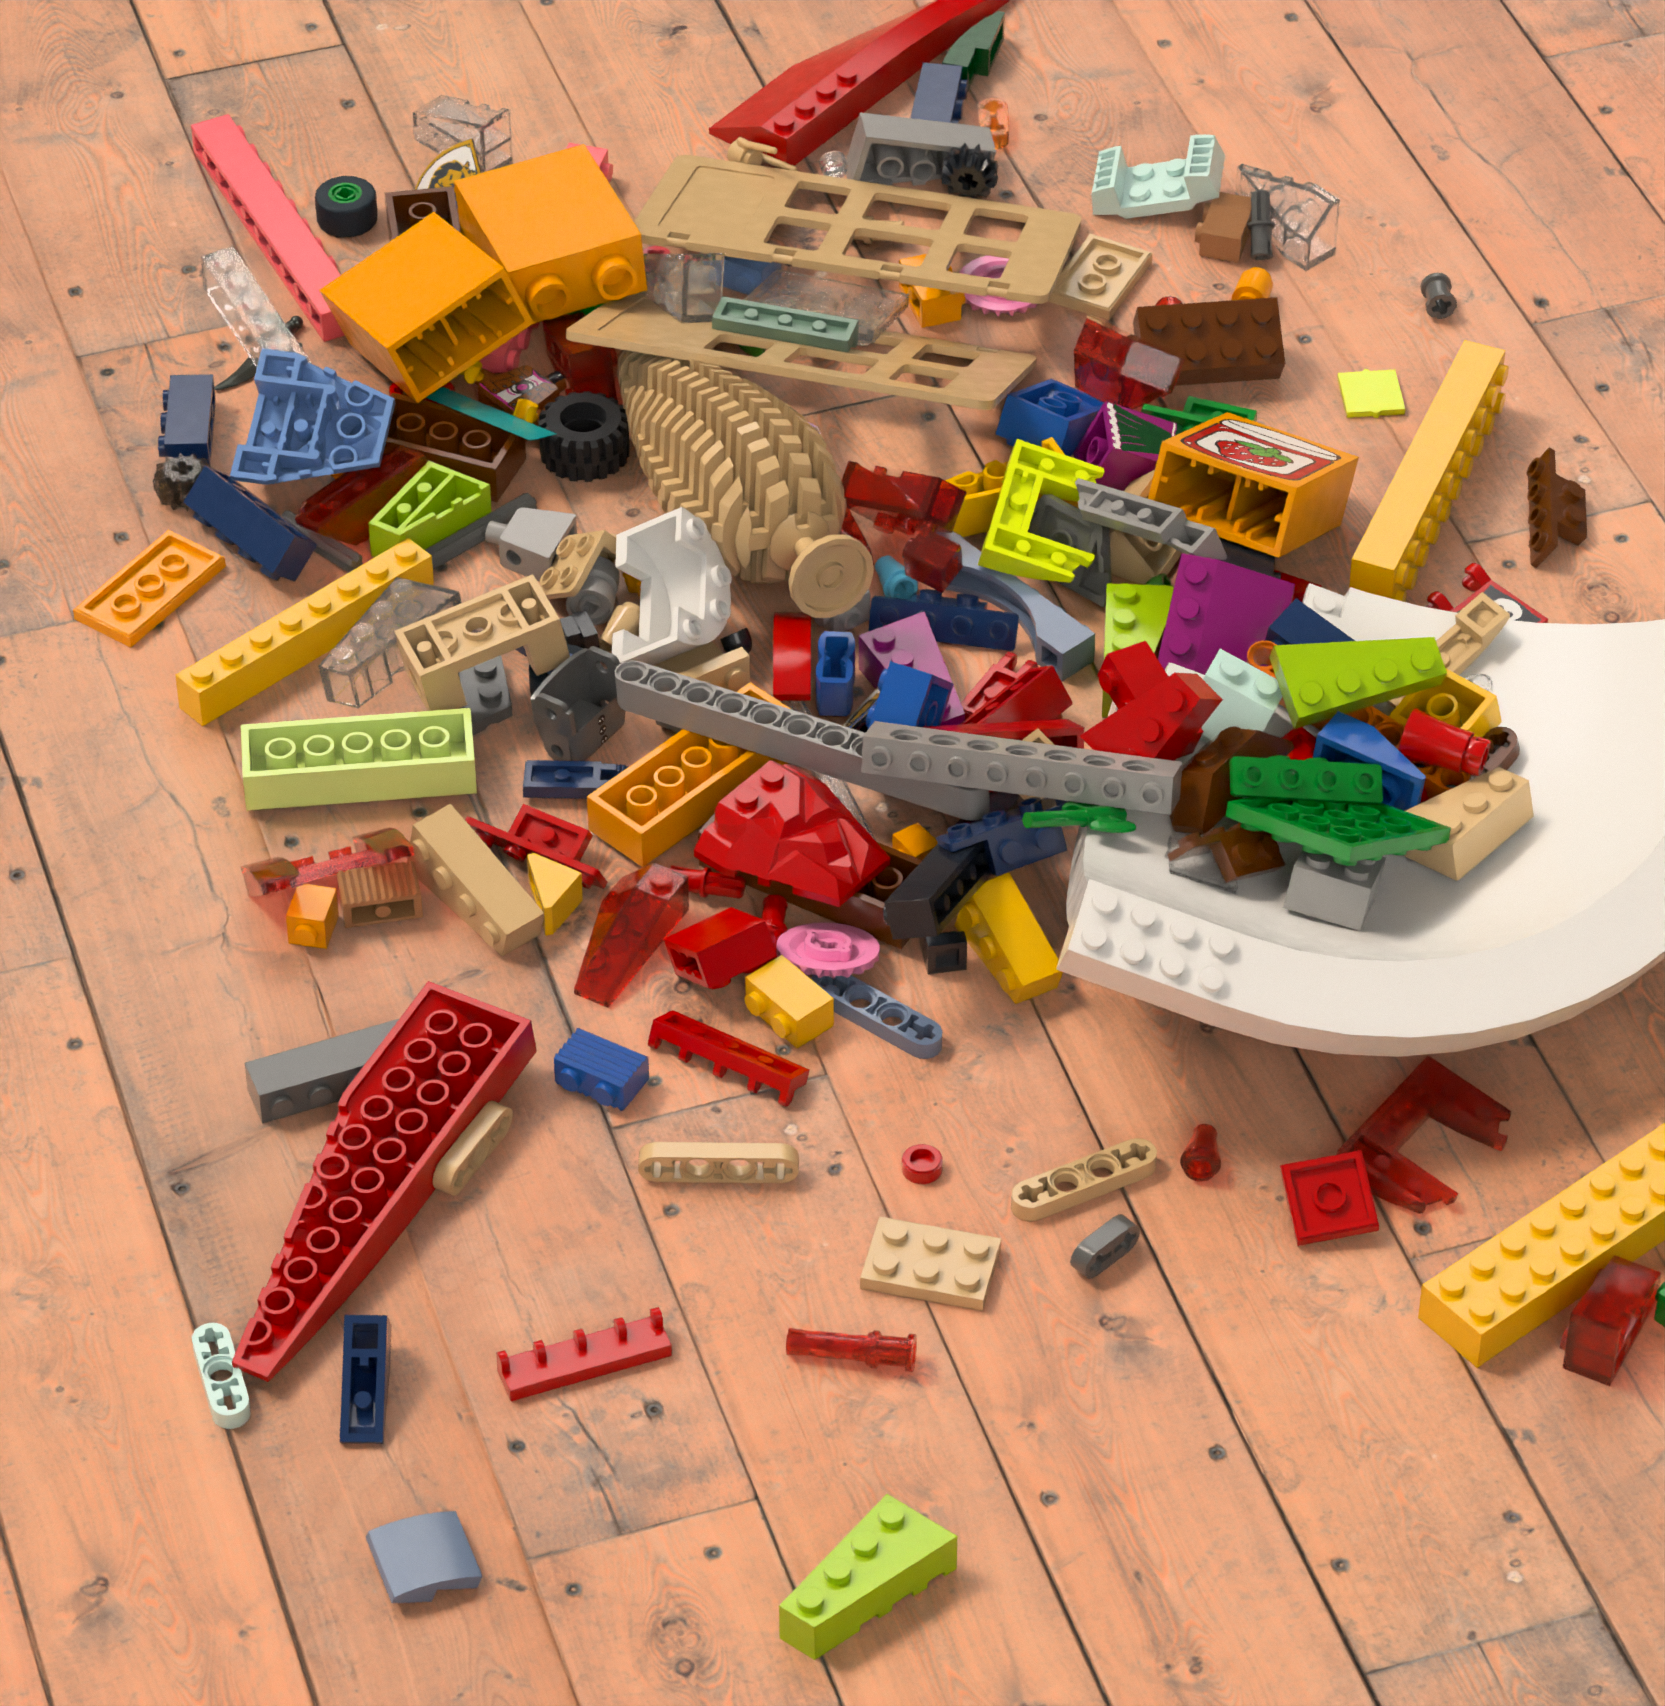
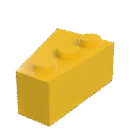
[954,873,1063,1004]

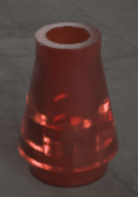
[1180,1124,1221,1182]

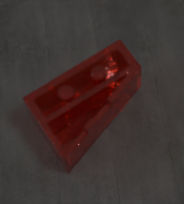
[841,461,967,536]

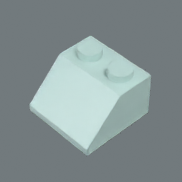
[1200,649,1282,743]

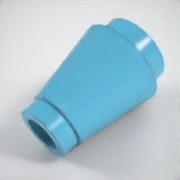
[875,555,918,600]

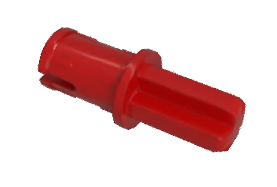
[667,865,746,899]

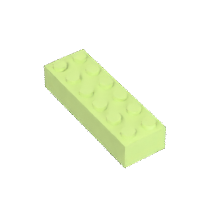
[241,708,477,811]

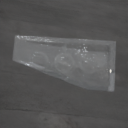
[1235,164,1340,271]

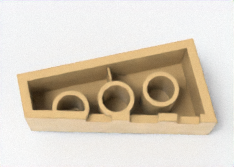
[407,804,544,956]

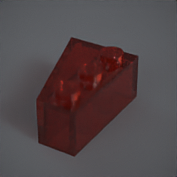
[542,312,617,400]
[1560,1255,1662,1386]

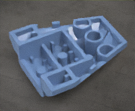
[230,348,395,485]

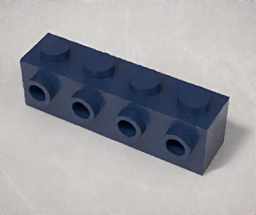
[183,465,318,581]

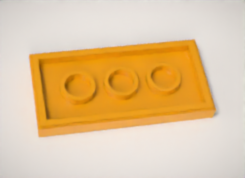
[73,530,226,648]

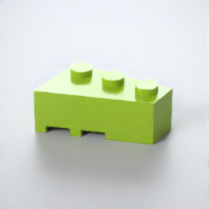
[369,461,492,557]

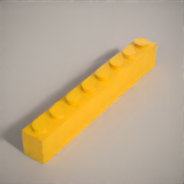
[175,538,434,727]

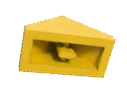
[527,853,583,936]

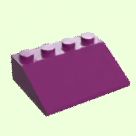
[1158,553,1295,675]

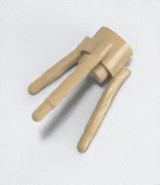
[727,137,797,171]

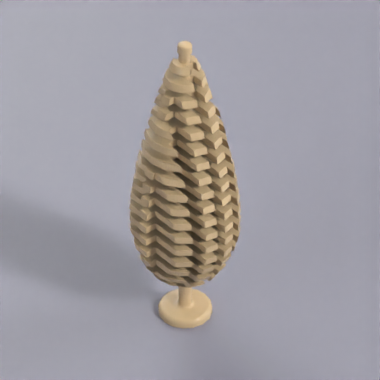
[614,348,874,618]

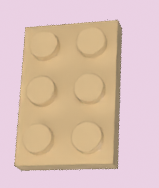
[860,1216,1001,1311]

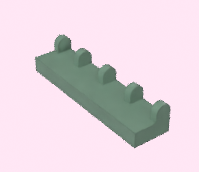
[712,296,859,352]

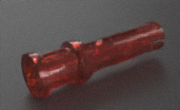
[786,1328,917,1372]

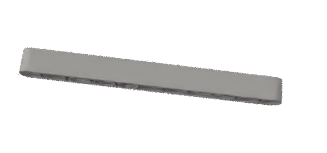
[615,660,990,821]

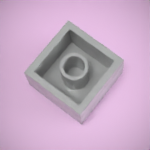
[1283,850,1386,931]

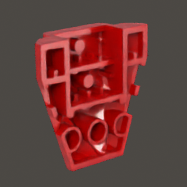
[694,760,890,907]

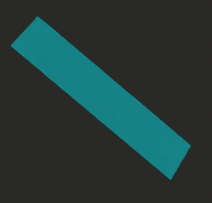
[426,387,556,441]

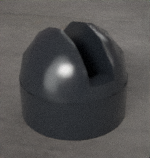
[720,628,752,654]

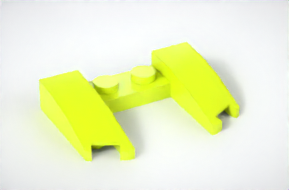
[978,439,1104,583]

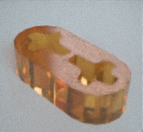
[978,98,1010,149]

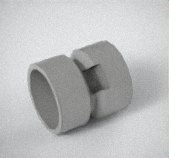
[566,556,620,626]

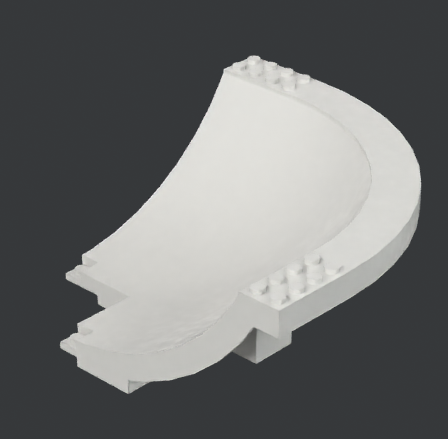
[1056,583,1665,1057]

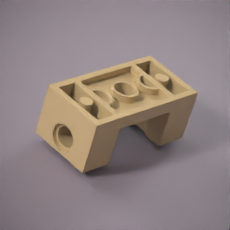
[394,574,570,711]

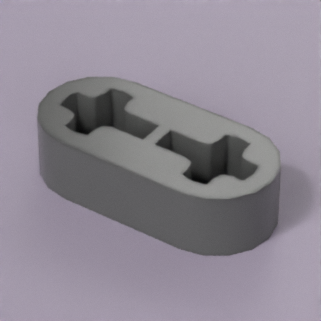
[1070,1214,1141,1279]

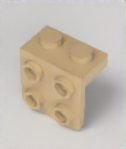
[539,530,617,600]
[653,642,750,692]

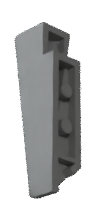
[1075,478,1227,560]

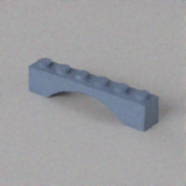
[910,524,1095,681]

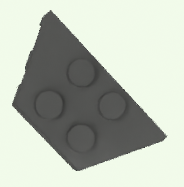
[1028,494,1112,607]
[458,655,513,736]

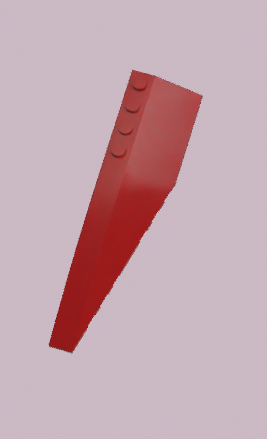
[709,0,1010,169]
[232,981,537,1382]

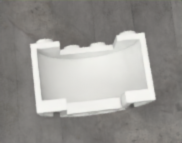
[612,507,732,665]

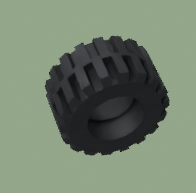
[539,391,630,482]

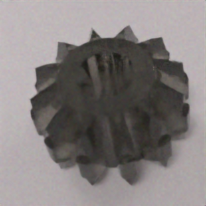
[153,452,210,511]

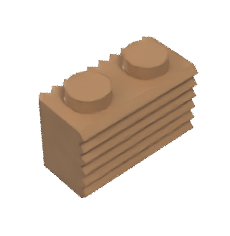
[1195,192,1252,263]
[337,860,423,928]

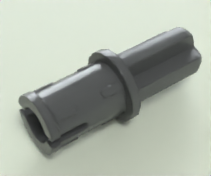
[1247,190,1275,260]

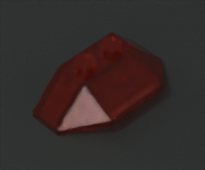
[1074,314,1185,410]
[295,445,427,546]

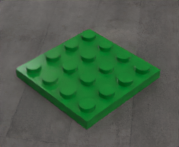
[1226,798,1451,866]

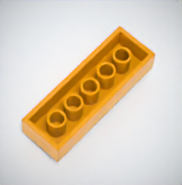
[587,682,790,867]

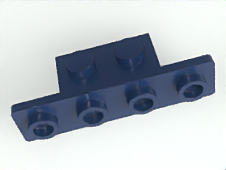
[868,589,1019,651]
[936,797,1070,876]

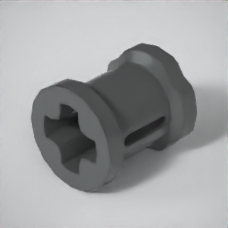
[1420,273,1457,319]

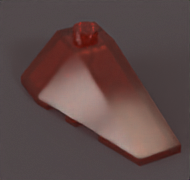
[574,863,689,1008]

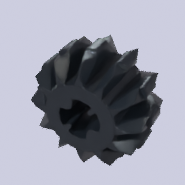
[941,143,999,199]

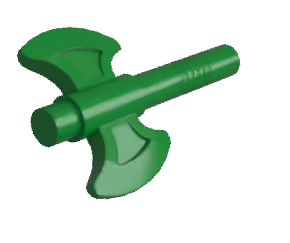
[1022,801,1136,833]

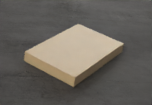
[1048,234,1153,320]

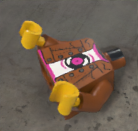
[461,361,567,442]

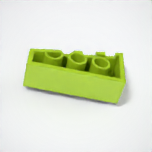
[1102,583,1174,718]
[1269,637,1447,729]
[779,1494,958,1660]

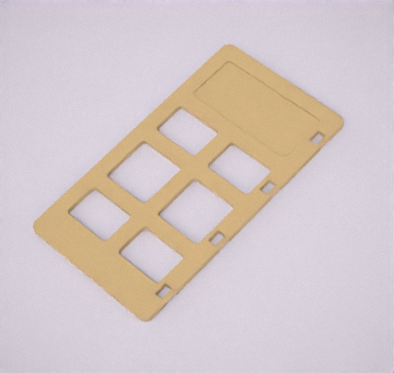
[634,155,1082,304]
[566,291,1037,410]

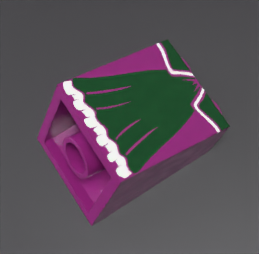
[1073,401,1183,491]

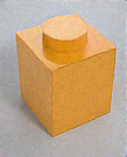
[286,883,339,949]

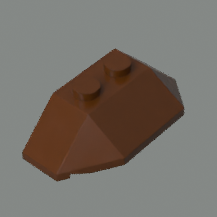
[1169,726,1295,835]

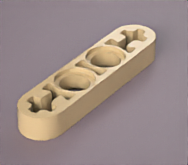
[1011,1138,1157,1222]
[638,1142,799,1183]

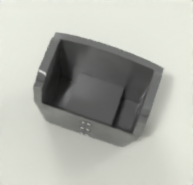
[530,646,626,761]

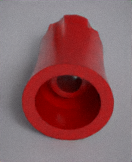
[1398,708,1491,776]

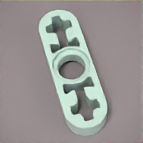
[192,1323,251,1429]

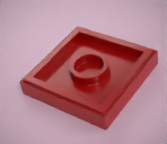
[1280,1150,1379,1246]

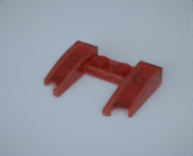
[240,827,415,896]
[1336,1055,1512,1214]

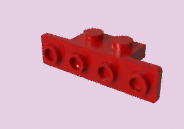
[465,804,608,889]

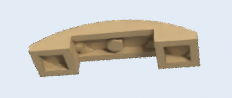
[1386,592,1510,709]

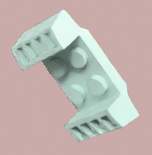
[1092,135,1225,219]

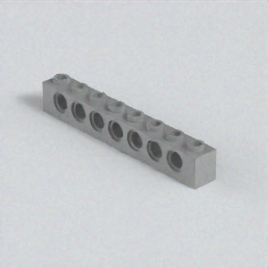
[861,721,1183,815]

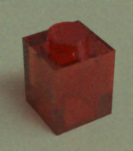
[902,527,963,593]

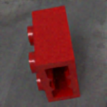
[664,907,777,990]

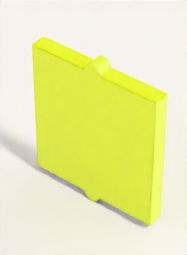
[1337,369,1405,418]

